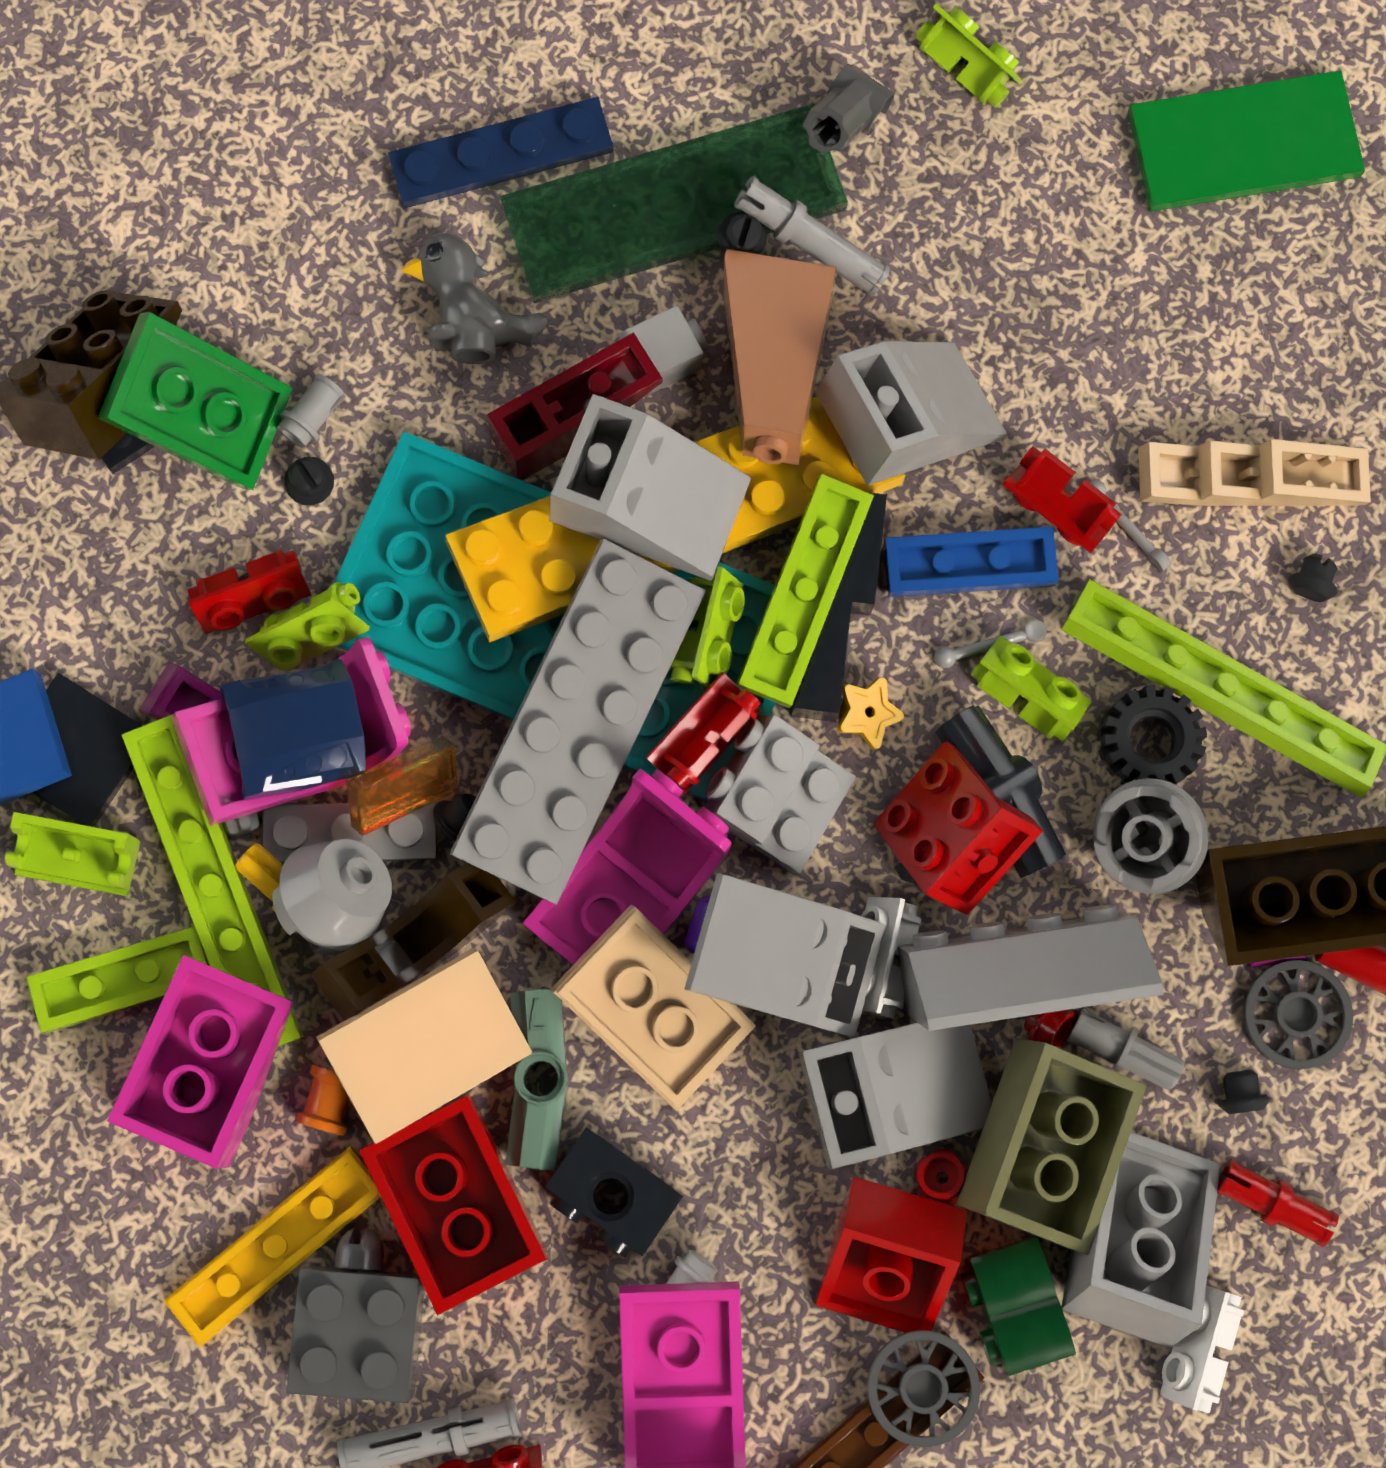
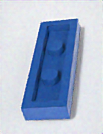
[883,527,1059,597]

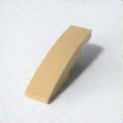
[1138,439,1371,506]

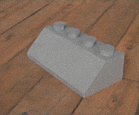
[898,905,1164,1031]

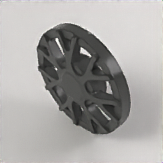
[1243,960,1353,1069]
[867,1330,980,1447]

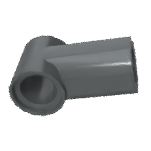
[803,64,895,154]

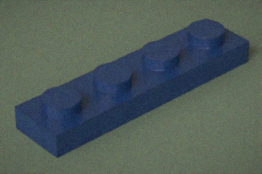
[388,96,614,209]

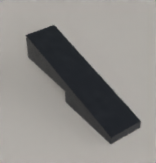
[791,493,887,722]

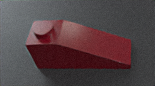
[487,332,663,480]

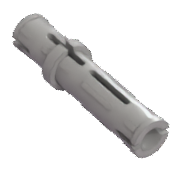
[734,176,890,297]
[337,1398,522,1468]

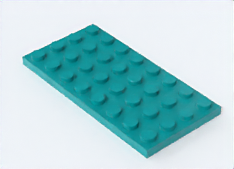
[333,431,776,803]

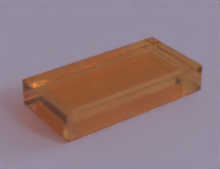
[346,735,458,836]

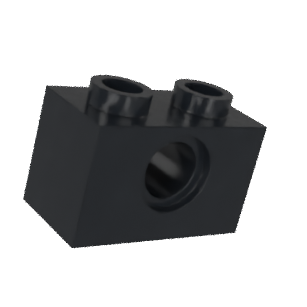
[545,1127,683,1258]

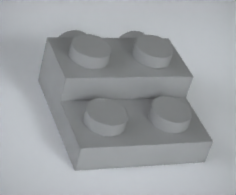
[704,714,856,874]

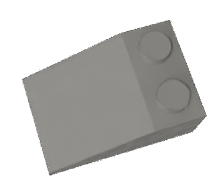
[1061,1132,1221,1348]

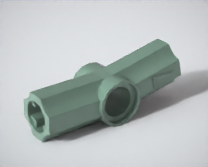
[505,989,569,1171]

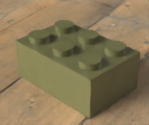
[956,1038,1147,1255]

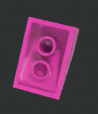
[107,955,293,1169]

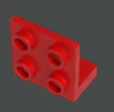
[874,742,1043,915]

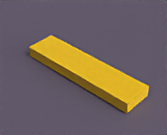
[163,1146,381,1348]

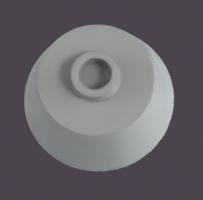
[1093,778,1208,894]
[272,839,392,955]

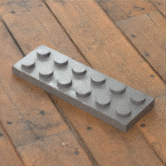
[449,539,706,905]

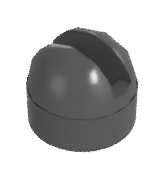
[335,1227,384,1270]

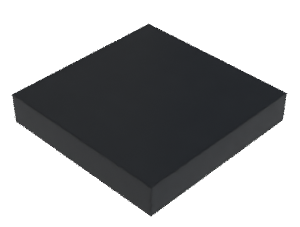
[32,673,143,827]

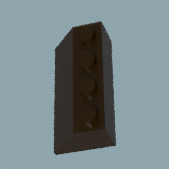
[1195,826,1386,967]

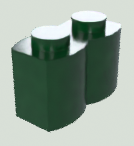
[960,1236,1076,1376]

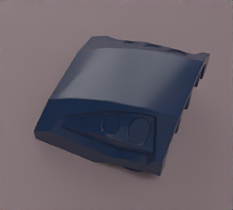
[220,659,366,800]

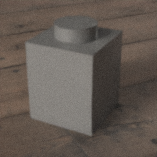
[618,305,707,397]

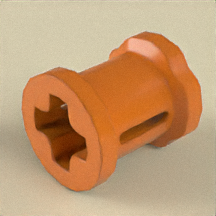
[294,1064,350,1136]

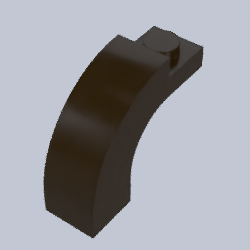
[310,863,516,1021]

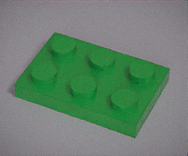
[98,312,293,490]

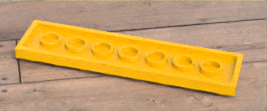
[446,397,905,643]

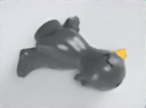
[401,233,548,364]

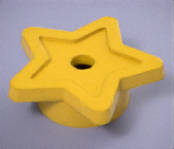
[837,677,904,750]

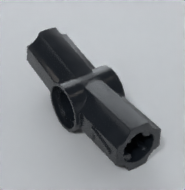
[935,705,1066,878]

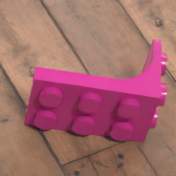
[172,637,411,826]
[522,769,732,965]
[619,1281,746,1468]

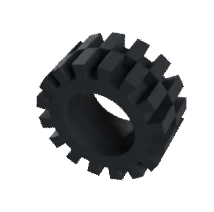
[1097,685,1207,785]

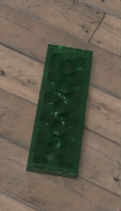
[500,103,848,304]

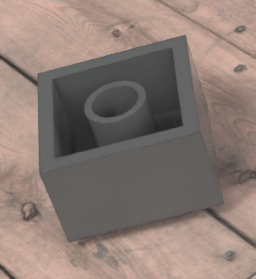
[286,1265,425,1403]

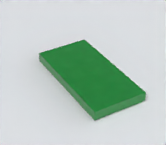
[1128,70,1365,212]

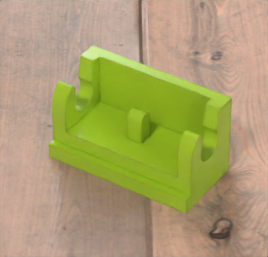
[5,812,141,897]

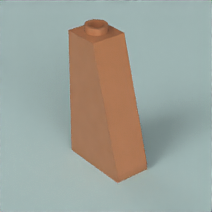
[723,249,836,465]

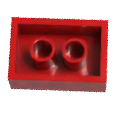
[359,1095,550,1316]

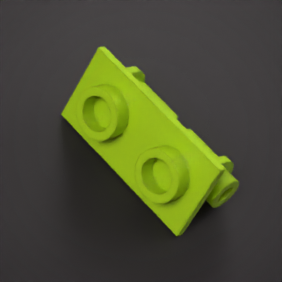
[915,3,1023,108]
[669,566,745,688]
[245,582,370,671]
[971,635,1092,742]

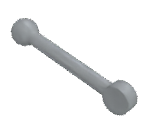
[1089,480,1171,572]
[934,620,1047,668]

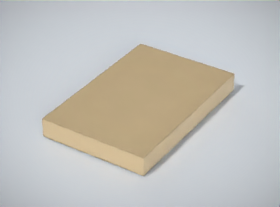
[550,905,756,1111]
[316,948,533,1144]

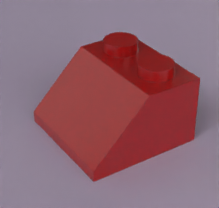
[815,1177,967,1333]

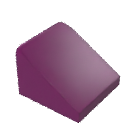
[139,662,222,720]

